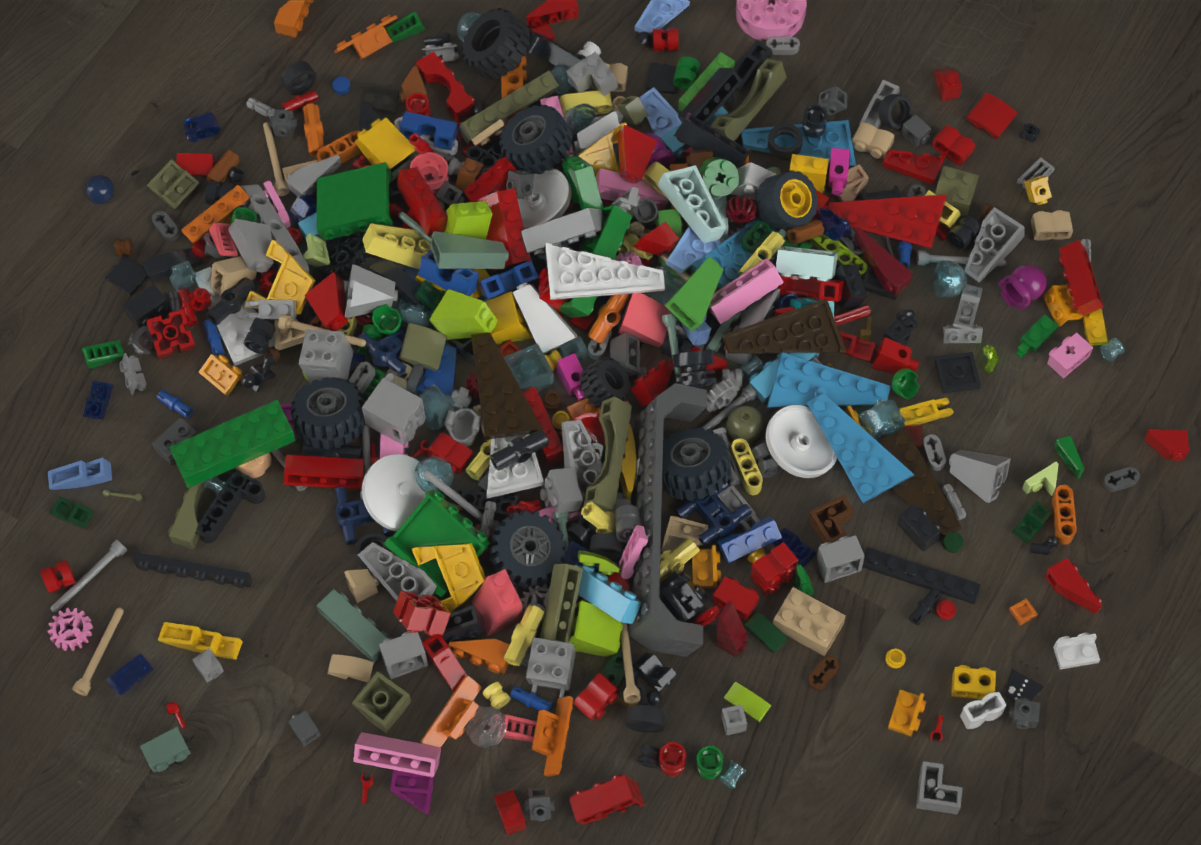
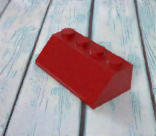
[477,188,531,272]

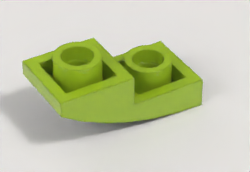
[578,550,619,575]
[724,682,771,722]

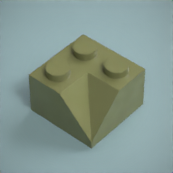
[935,166,979,216]
[352,672,411,733]

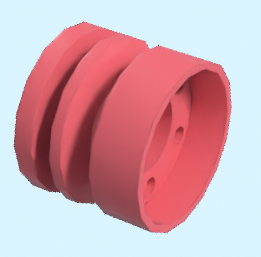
[410,152,448,198]

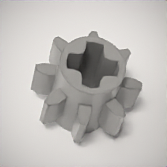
[449,387,472,411]

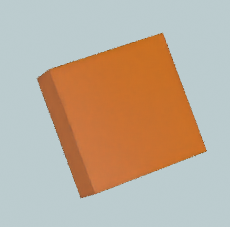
[1009,598,1038,626]

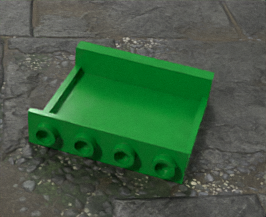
[317,162,393,241]
[384,489,490,598]

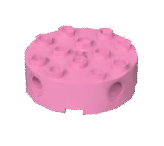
[736,0,807,41]

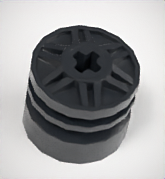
[673,350,716,388]

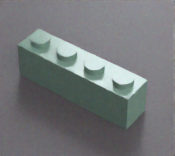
[317,589,390,664]

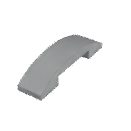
[953,284,983,331]

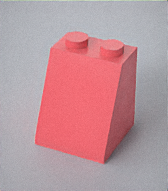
[617,293,673,348]
[471,570,523,636]

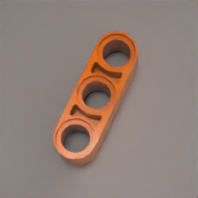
[317,131,362,164]
[1052,485,1077,544]

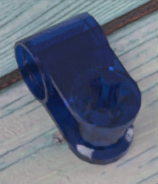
[183,112,220,142]
[816,208,851,241]

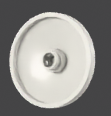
[517,168,571,230]
[766,405,837,478]
[362,454,437,531]

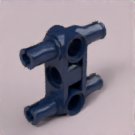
[359,327,407,376]
[675,483,752,546]
[335,487,395,545]

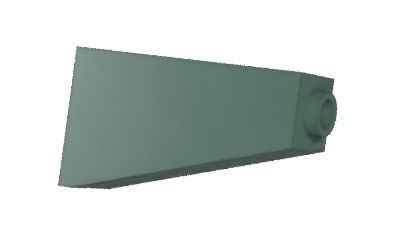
[430,231,509,269]

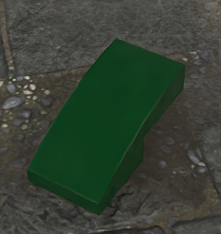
[413,280,446,311]
[50,496,95,529]
[1012,501,1053,544]
[743,611,788,654]

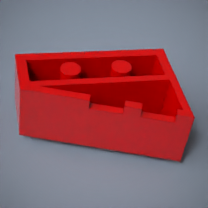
[463,156,517,202]
[569,774,645,825]

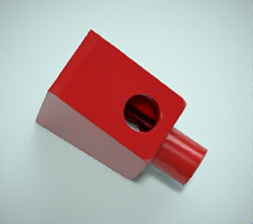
[871,337,919,374]

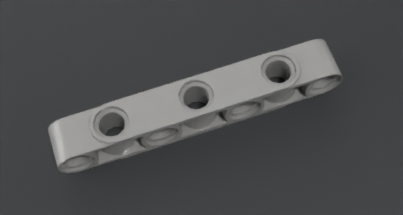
[240,184,309,273]

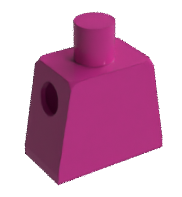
[828,148,850,195]
[556,353,587,401]

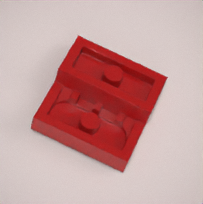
[966,93,1017,139]

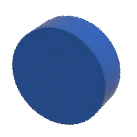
[332,77,351,95]

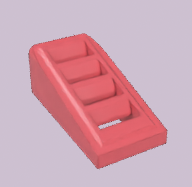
[209,222,238,257]
[498,714,537,742]

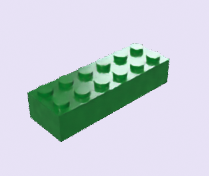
[553,205,632,318]
[169,400,296,488]

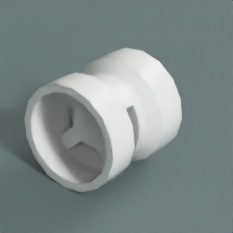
[577,41,601,59]

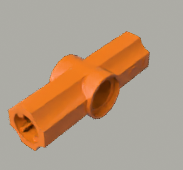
[303,103,324,157]
[588,294,631,344]

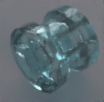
[1100,338,1125,362]

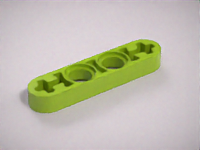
[809,230,867,279]

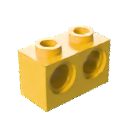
[951,665,996,700]

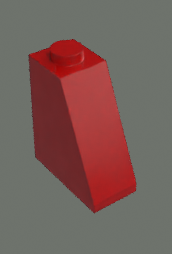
[618,125,657,184]
[304,272,348,331]

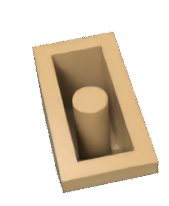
[344,569,379,603]

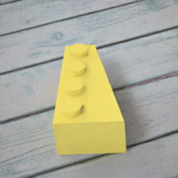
[363,223,431,270]

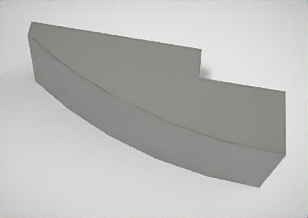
[859,80,900,129]

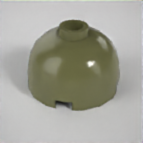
[726,406,764,445]

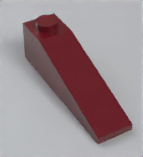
[854,227,913,296]
[715,601,748,657]

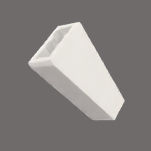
[513,283,578,354]

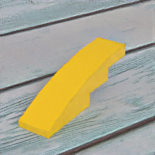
[619,424,636,499]
[158,622,243,660]

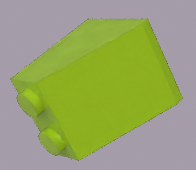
[444,201,492,240]
[429,289,498,340]
[569,601,623,657]

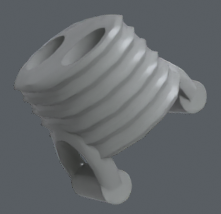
[444,408,482,447]

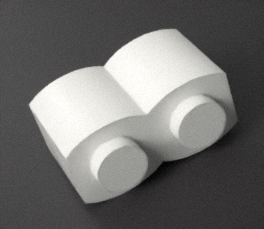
[960,692,1006,729]

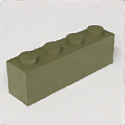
[539,564,583,643]

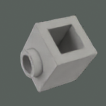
[193,649,224,683]

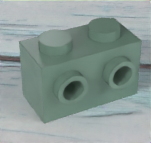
[140,727,191,773]

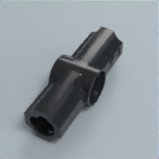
[206,277,257,326]
[490,429,549,471]
[302,443,363,459]

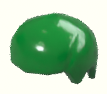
[372,304,402,335]
[892,368,920,399]

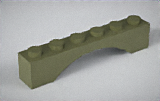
[710,59,787,141]
[458,71,559,144]
[584,397,632,512]
[168,478,212,550]

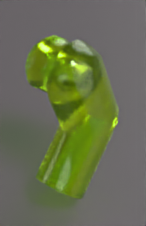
[982,345,999,373]

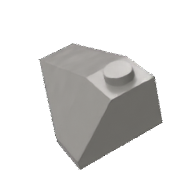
[964,207,1024,283]
[562,420,603,501]
[358,542,437,601]

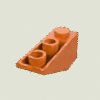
[274,0,314,37]
[449,639,510,674]

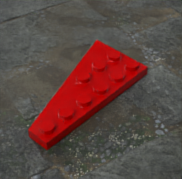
[824,194,947,249]

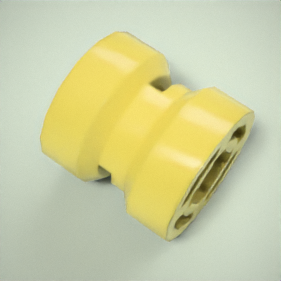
[483,682,511,710]

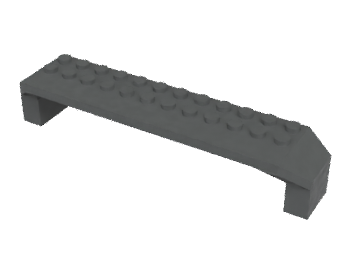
[628,383,707,657]

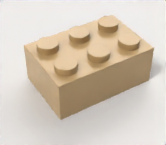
[773,587,846,656]

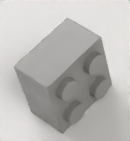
[816,535,865,583]
[379,631,428,679]

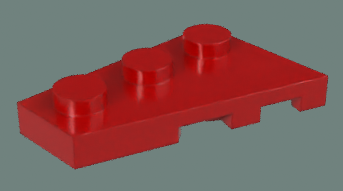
[882,150,946,185]

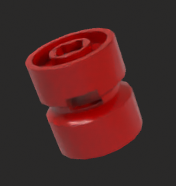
[653,28,678,52]
[406,93,431,117]
[40,560,76,594]
[659,742,686,776]

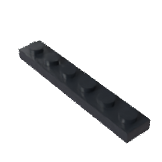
[862,547,981,604]
[133,552,252,588]

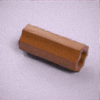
[206,150,240,185]
[787,219,825,245]

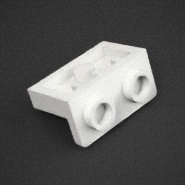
[1053,633,1100,670]

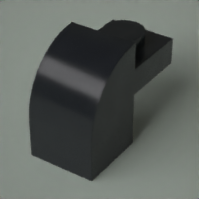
[632,653,676,691]

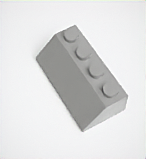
[521,208,602,255]
[724,288,780,367]

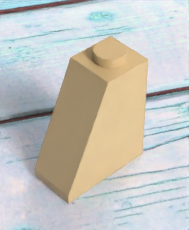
[210,256,257,297]

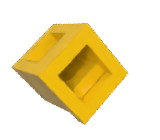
[1024,176,1052,205]

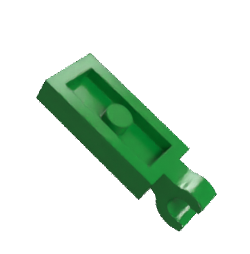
[1016,314,1059,358]

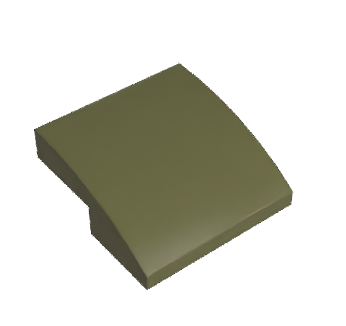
[147,159,199,209]
[399,323,447,371]

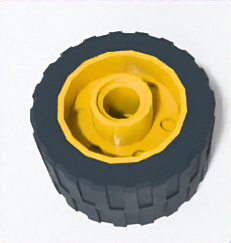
[755,171,818,231]

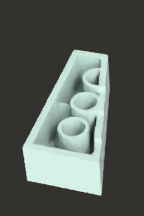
[657,165,726,243]

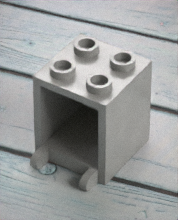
[299,329,354,383]
[362,373,426,446]
[526,638,576,699]

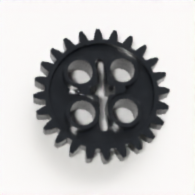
[320,232,370,278]

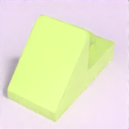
[303,233,330,267]
[1022,462,1059,496]

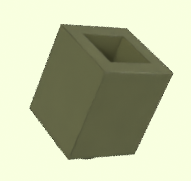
[617,96,648,125]

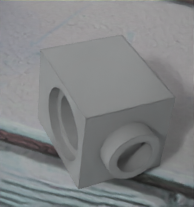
[721,704,747,736]

